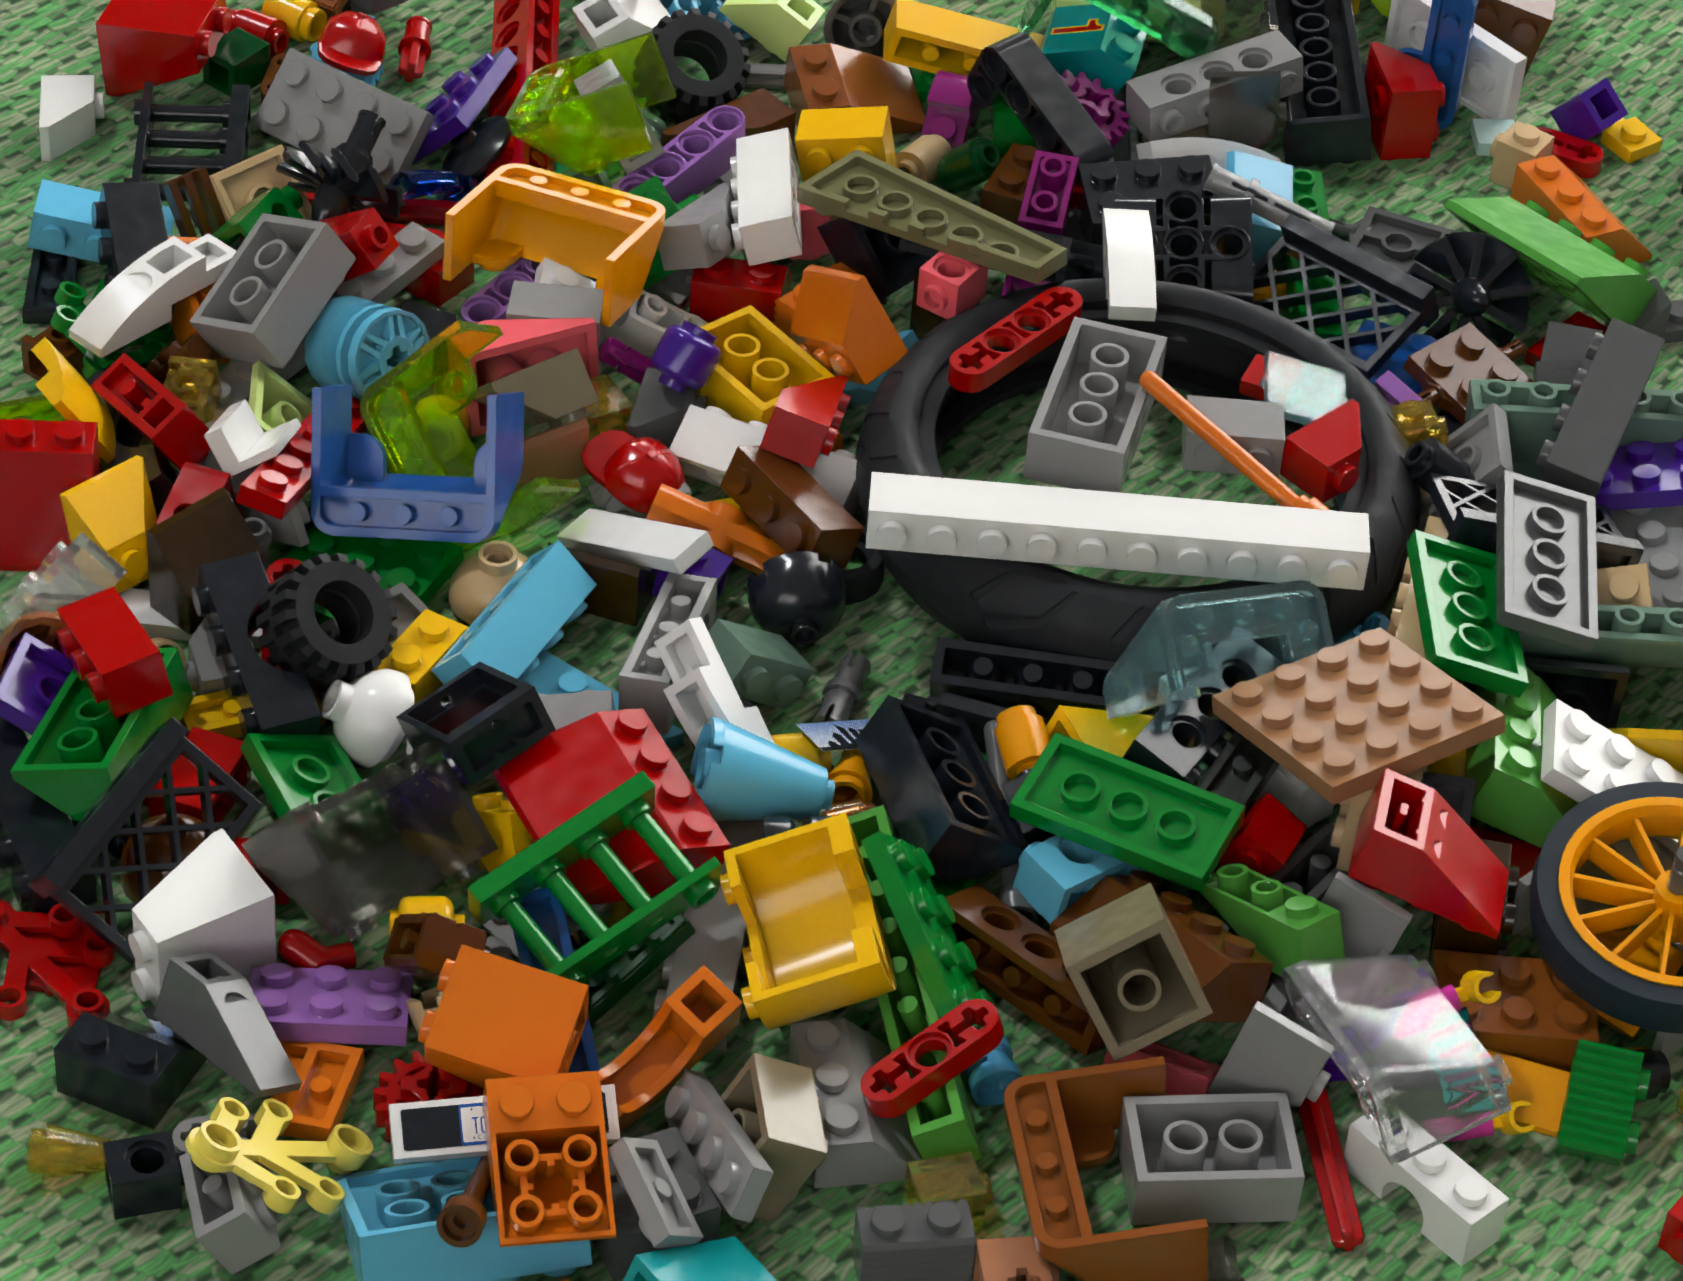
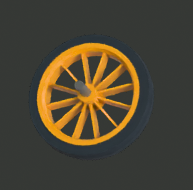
[1530,782,1683,1034]

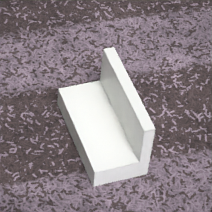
[204,399,301,476]

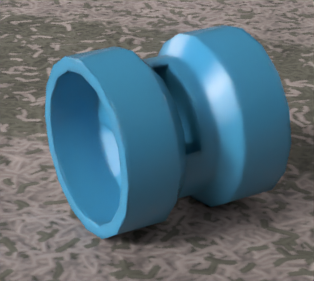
[963,1035,1022,1107]

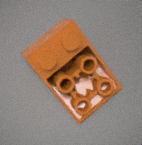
[483,1070,616,1247]

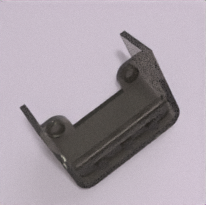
[1199,0,1287,149]

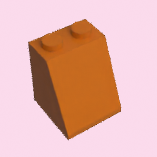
[418,944,589,1088]

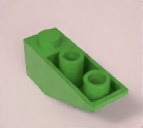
[1201,863,1346,988]

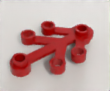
[0,900,115,1028]

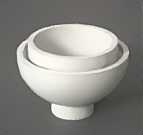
[321,668,414,768]

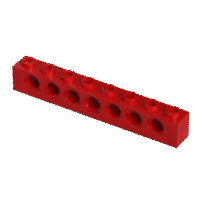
[485,0,560,179]

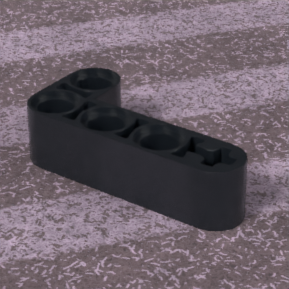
[967,32,1114,185]

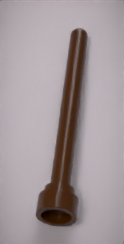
[436,1155,492,1247]

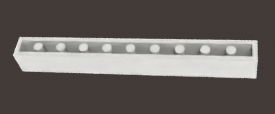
[865,472,1370,590]

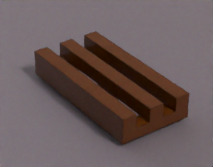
[161,167,226,238]

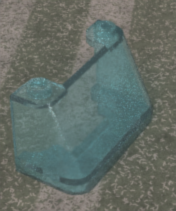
[1103,580,1334,720]

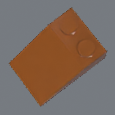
[784,43,925,134]

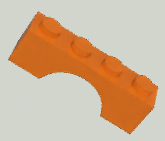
[599,965,743,1146]

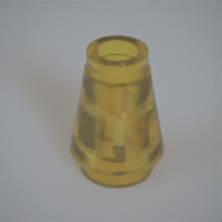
[27,1123,111,1180]

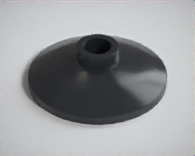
[441,116,512,186]

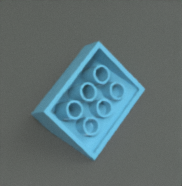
[333,1156,592,1281]

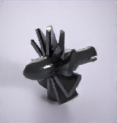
[276,109,405,223]
[1404,231,1533,348]

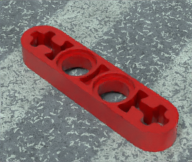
[948,286,1083,393]

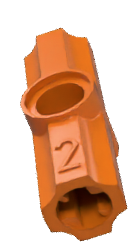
[646,484,786,574]

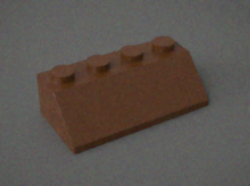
[1049,870,1274,1022]

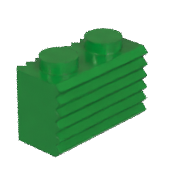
[1554,1039,1651,1166]

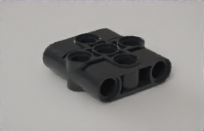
[1115,188,1254,304]

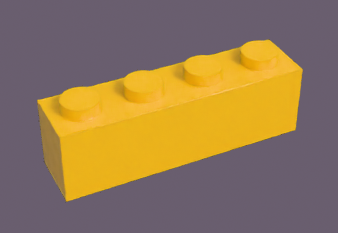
[883,0,1045,76]

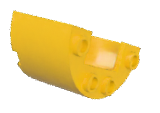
[720,812,896,1030]

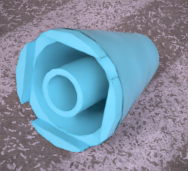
[689,717,835,821]

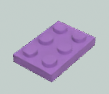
[249,963,414,1046]

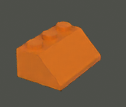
[1510,155,1652,263]
[790,264,908,385]

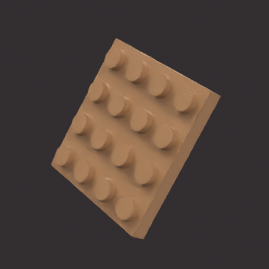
[1212,627,1505,805]

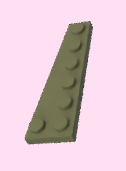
[797,149,1067,284]

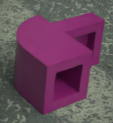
[921,70,981,149]

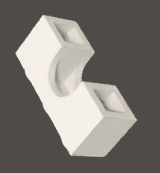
[1343,1099,1510,1267]

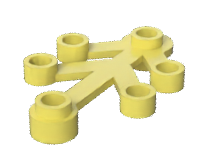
[185,1097,373,1214]

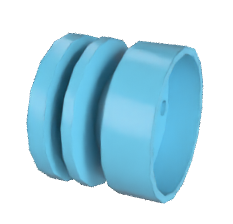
[305,295,431,407]

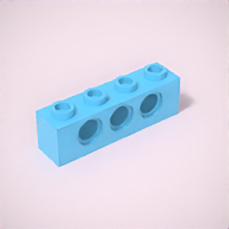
[1012,835,1159,924]

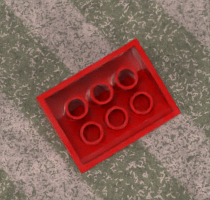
[493,708,730,905]

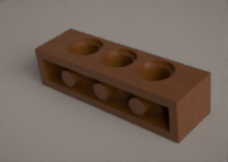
[945,884,1106,1056]

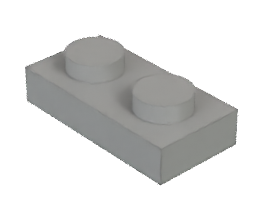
[608,1137,704,1249]

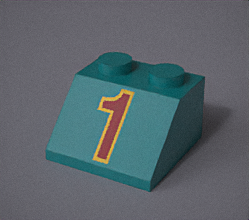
[1040,2,1149,97]

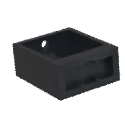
[396,662,556,787]

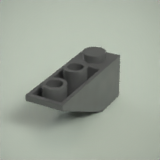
[153,952,302,1098]

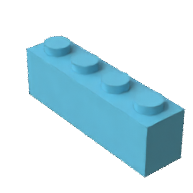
[431,540,597,685]

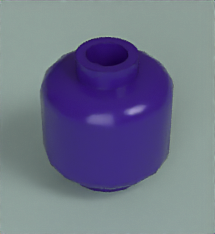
[651,320,721,394]

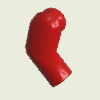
[278,929,356,969]

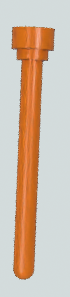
[1139,371,1330,510]

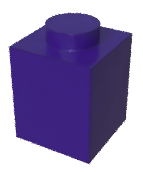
[1550,78,1629,140]

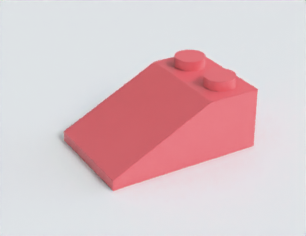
[444,318,601,437]

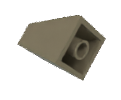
[1054,882,1213,1062]

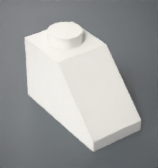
[39,75,105,161]

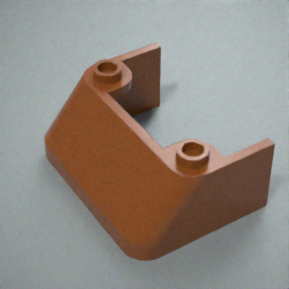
[1004,1056,1208,1281]

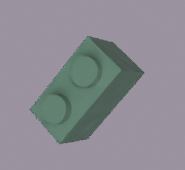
[709,619,815,709]

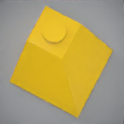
[59,455,157,594]

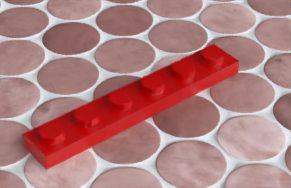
[235,397,373,520]

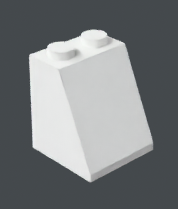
[128,829,277,1006]

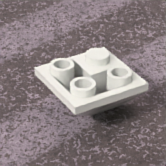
[572,0,687,90]

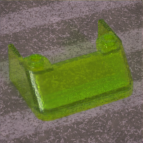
[505,31,676,176]
[360,320,582,551]

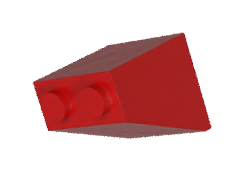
[95,0,232,97]
[0,418,101,573]

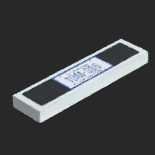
[388,1084,621,1164]

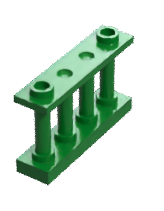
[468,770,721,984]

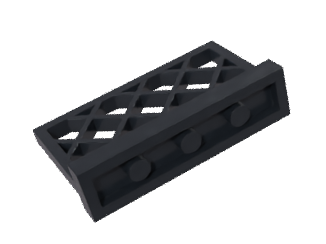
[1253,214,1439,380]
[1425,472,1644,569]
[28,717,262,965]

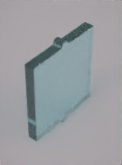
[1260,351,1349,425]

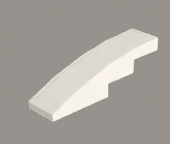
[1102,208,1157,322]

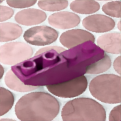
[1001,150,1079,296]

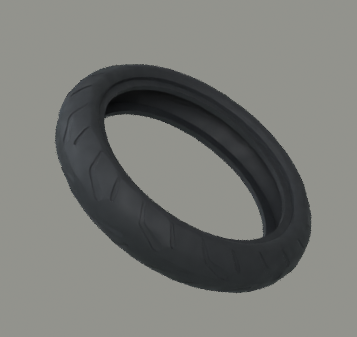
[855,278,1422,695]

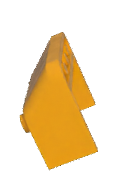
[442,163,666,327]

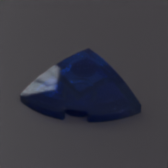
[388,169,479,201]

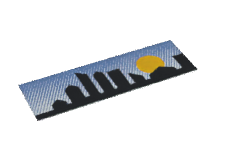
[796,719,870,752]

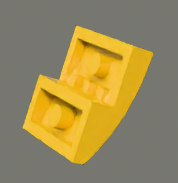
[31,337,116,464]

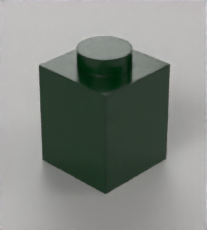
[203,27,270,97]

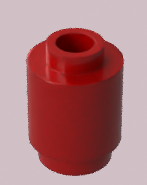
[223,8,289,60]

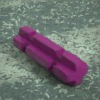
[598,337,656,385]

